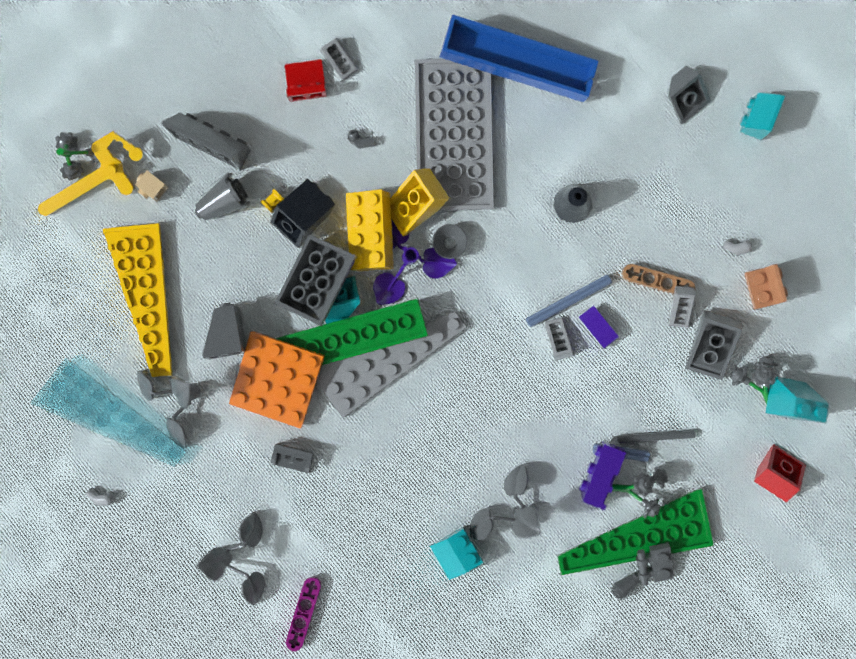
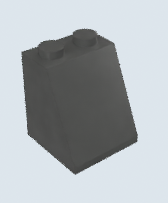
[202,302,246,359]

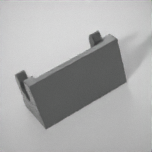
[271,444,314,473]

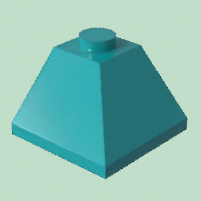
[325,276,360,324]

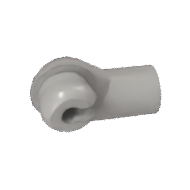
[722,239,752,255]
[85,488,115,506]

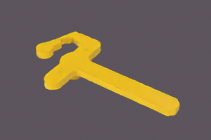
[38,131,143,216]

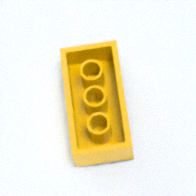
[346,189,394,272]

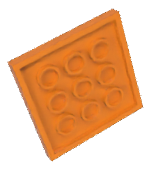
[229,331,325,429]

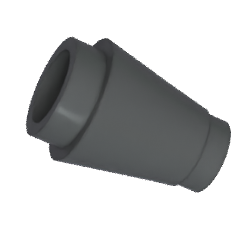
[610,573,640,601]

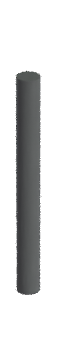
[617,430,695,443]

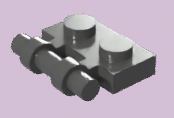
[636,543,674,586]

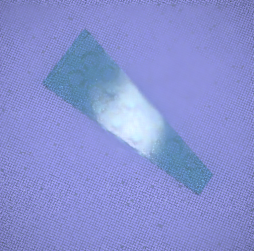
[30,358,188,467]

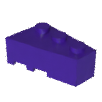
[579,440,626,511]

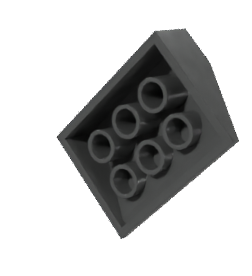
[161,113,251,170]
[275,234,357,326]

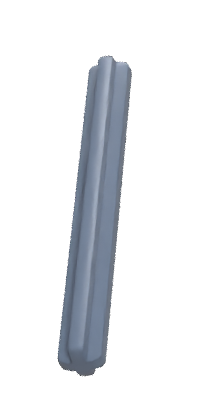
[526,275,612,327]

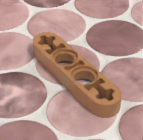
[622,264,695,295]

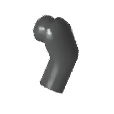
[348,130,375,148]

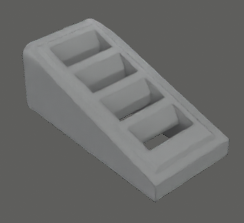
[320,38,358,80]
[669,286,696,328]
[544,317,573,361]

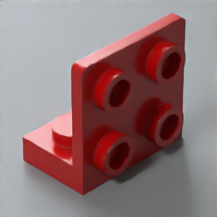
[284,59,327,102]

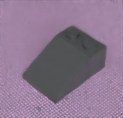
[685,310,743,380]

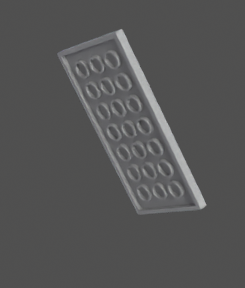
[415,59,494,211]

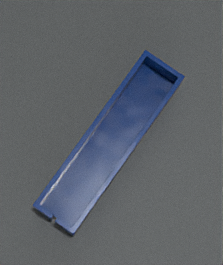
[439,14,599,102]

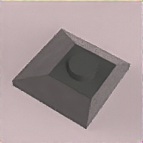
[668,66,711,124]

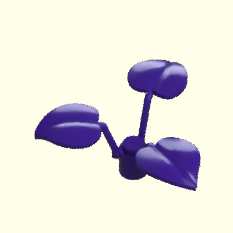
[373,219,457,305]

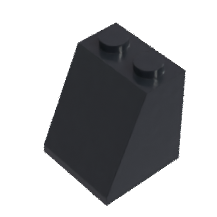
[270,178,335,248]

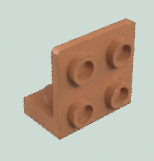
[744,264,788,310]

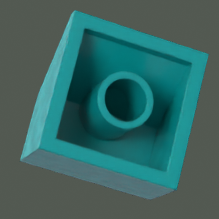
[739,93,785,140]
[430,527,483,580]

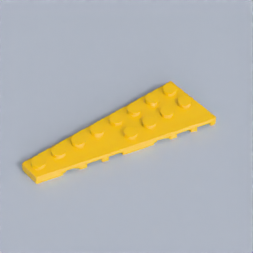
[103,223,173,377]

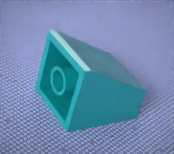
[765,376,830,423]

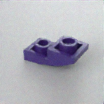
[579,305,619,349]

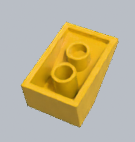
[390,168,449,236]

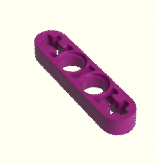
[286,576,321,652]

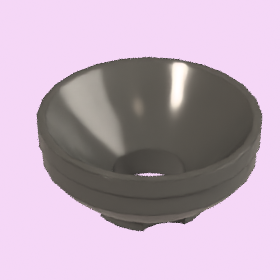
[433,224,467,259]

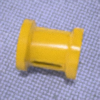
[260,189,284,214]

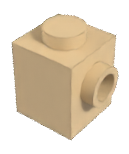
[135,170,169,202]

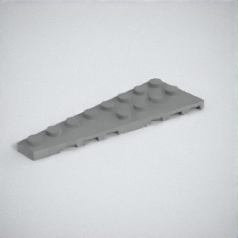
[317,312,466,418]

